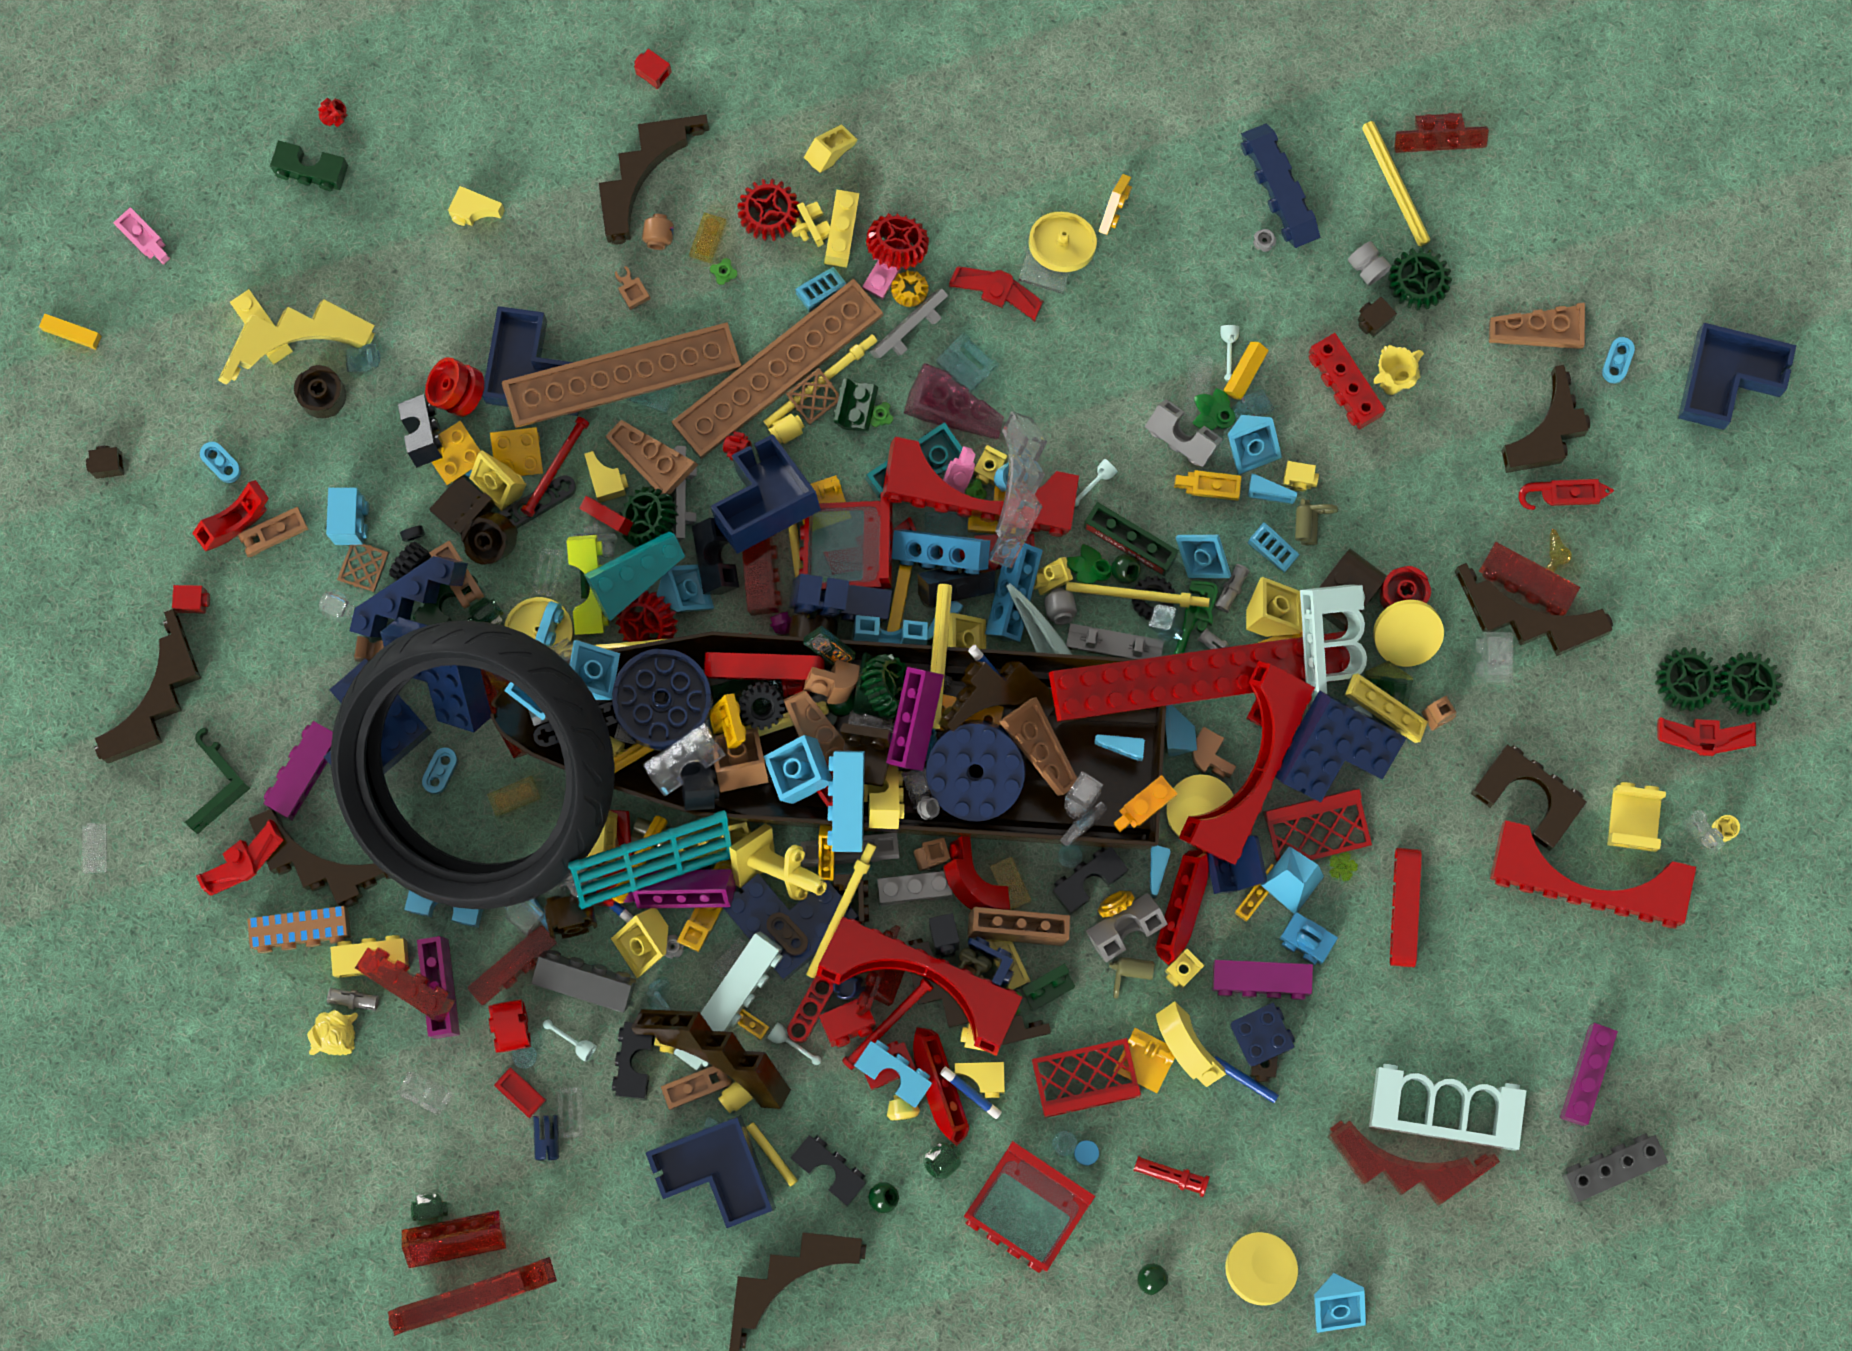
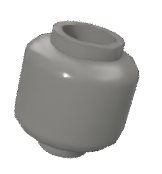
[1044,588,1077,625]

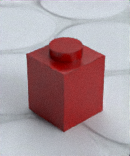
[634,49,672,89]
[172,585,210,614]

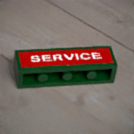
[1084,502,1179,577]

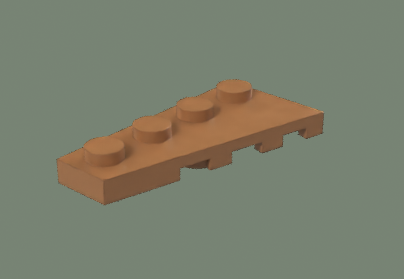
[1489,303,1585,349]
[605,420,698,495]
[783,690,845,764]
[999,697,1079,796]

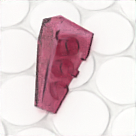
[904,363,1004,439]

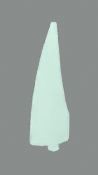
[1007,583,1072,655]

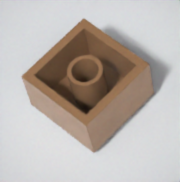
[709,728,768,792]

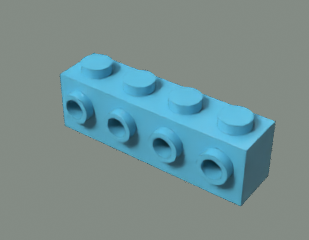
[827,751,865,852]

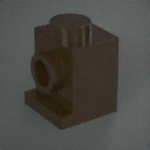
[1250,1055,1278,1082]

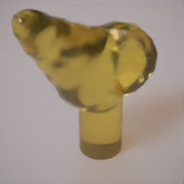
[1545,529,1572,575]

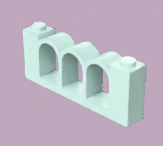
[1300,585,1372,717]
[1369,1064,1526,1151]

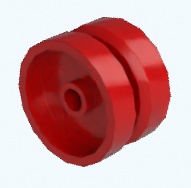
[425,357,484,417]

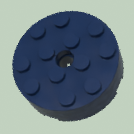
[612,649,711,750]
[926,720,1026,821]

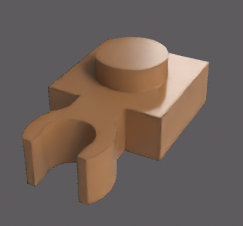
[615,266,650,310]

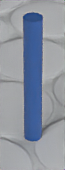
[1215,1056,1279,1103]

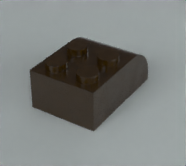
[1319,548,1387,631]

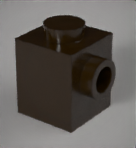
[1358,297,1397,337]
[86,445,124,479]

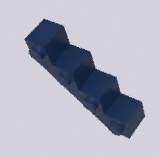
[1240,123,1321,248]
[349,556,468,638]

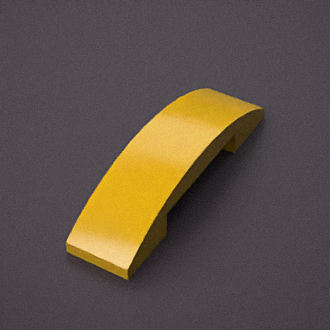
[677,860,732,952]

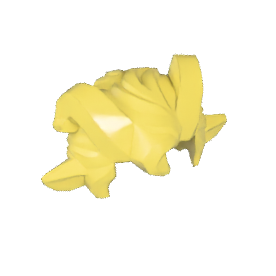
[1374,345,1424,395]
[307,1010,358,1055]

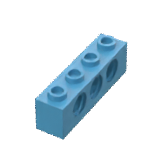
[892,529,990,574]
[985,543,1043,642]

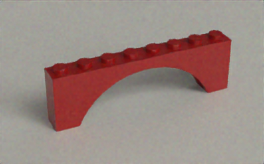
[882,436,1079,537]
[1179,661,1315,865]
[1490,820,1696,929]
[816,917,1023,1056]

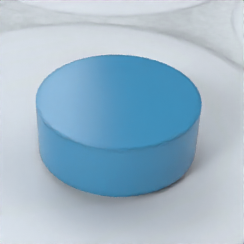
[1074,1140,1099,1166]

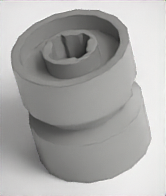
[1348,241,1392,286]

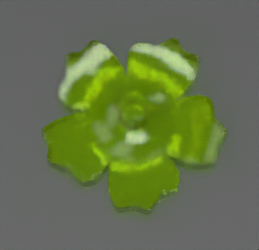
[1329,852,1358,882]

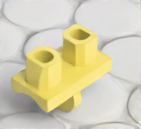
[791,202,830,247]
[1033,557,1073,595]

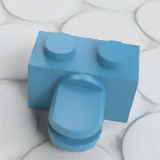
[1279,912,1338,965]

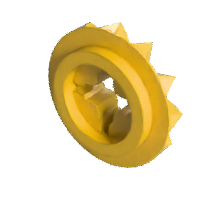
[891,270,928,307]
[1098,890,1135,917]

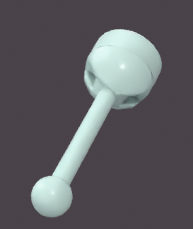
[1220,325,1239,382]
[1074,459,1118,507]
[543,1019,597,1062]
[767,1022,821,1065]

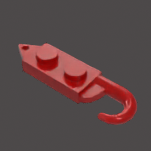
[1518,479,1614,510]

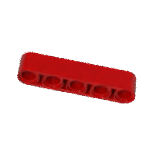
[704,652,825,681]
[1390,848,1422,967]
[787,975,834,1043]

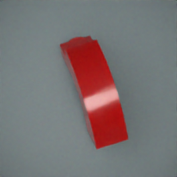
[192,480,269,552]
[944,836,1010,910]

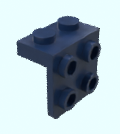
[1206,835,1267,894]
[968,936,1014,988]
[1230,1003,1295,1066]

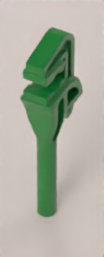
[1174,580,1218,654]

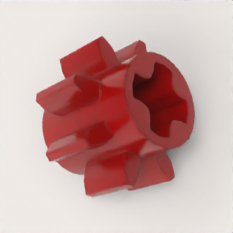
[318,98,348,127]
[723,431,752,461]

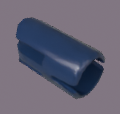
[833,975,866,999]
[533,1115,559,1161]

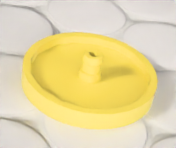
[1029,212,1097,272]
[504,597,574,657]
[1373,600,1444,667]
[1166,774,1234,837]
[1226,1232,1298,1305]

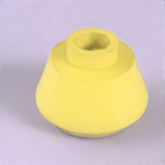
[887,1095,920,1121]

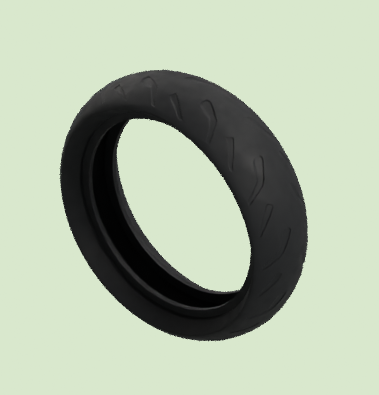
[331,620,615,909]

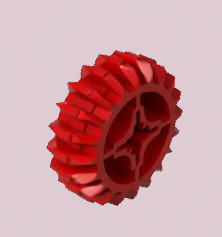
[737,178,800,241]
[866,212,929,271]
[615,590,678,642]

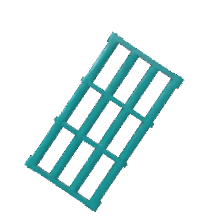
[568,810,732,909]

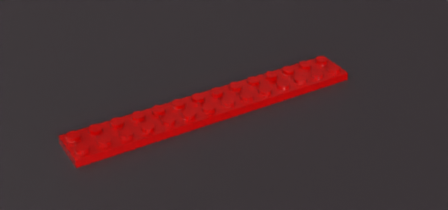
[1049,631,1350,721]

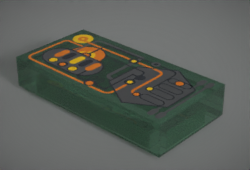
[803,626,856,666]

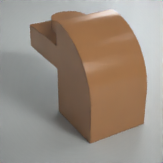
[804,660,860,704]
[1192,726,1236,779]

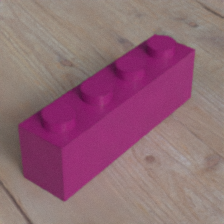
[886,667,944,771]
[263,721,333,821]
[632,869,736,909]
[417,936,460,1039]
[1212,960,1313,1000]
[1560,1023,1618,1126]

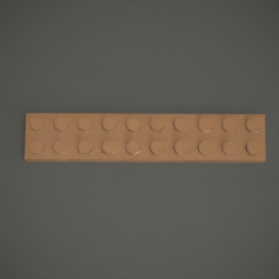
[671,279,883,459]
[502,322,741,428]

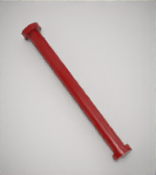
[520,417,589,517]
[842,978,934,1070]

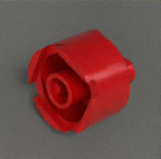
[1380,566,1431,609]
[489,999,531,1053]

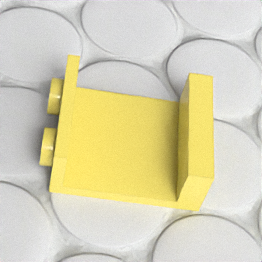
[1607,782,1666,852]

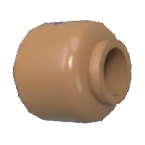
[642,214,674,250]

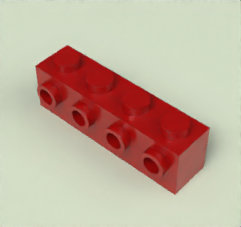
[1308,333,1386,430]

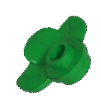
[1192,388,1235,431]
[1066,544,1111,584]

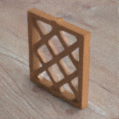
[786,368,839,425]
[337,544,389,592]

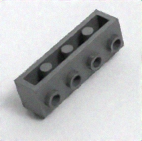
[531,950,636,1013]
[1562,1133,1668,1203]

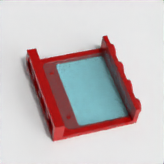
[799,492,893,591]
[964,1141,1095,1274]

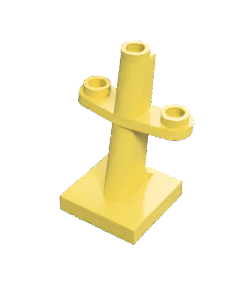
[729,823,827,900]

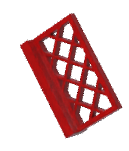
[1263,789,1372,863]
[1032,1038,1141,1118]

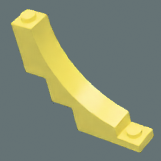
[218,299,375,384]

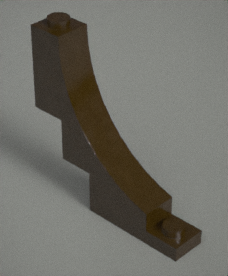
[599,114,709,245]
[1454,563,1613,657]
[94,609,201,764]
[908,938,1051,1051]
[631,1009,791,1109]
[729,1232,867,1351]

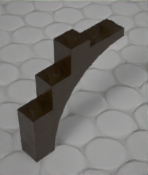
[248,809,392,908]

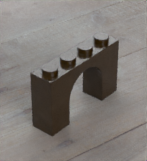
[1471,744,1587,851]

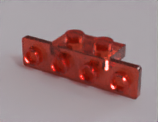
[1394,113,1489,153]
[468,925,557,1005]
[856,925,905,1016]

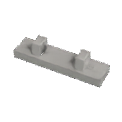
[869,289,948,359]
[670,446,697,543]
[1066,623,1164,659]
[800,833,899,868]

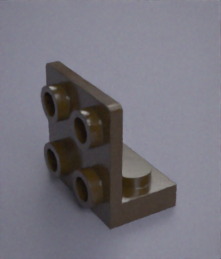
[430,476,496,537]
[840,723,892,787]
[834,874,869,926]

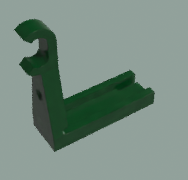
[185,728,250,834]

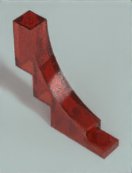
[1328,1120,1500,1205]
[388,1257,557,1336]

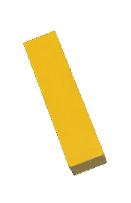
[39,314,102,350]
[1223,342,1269,400]
[818,825,835,881]
[1235,864,1274,922]
[737,1009,770,1041]

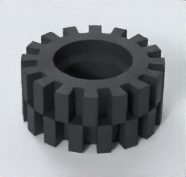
[389,541,431,581]
[1132,575,1175,621]
[739,682,785,730]

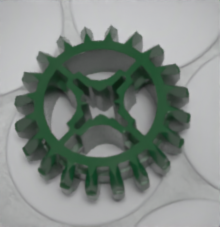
[1388,247,1452,311]
[619,486,679,547]
[1655,647,1721,712]
[1717,652,1783,717]
[861,654,907,720]

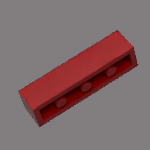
[579,496,634,535]

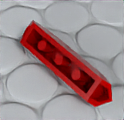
[1155,849,1209,965]
[913,1027,969,1146]

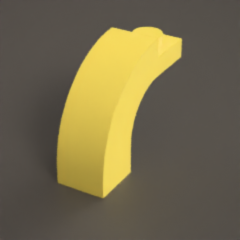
[1156,1001,1226,1087]

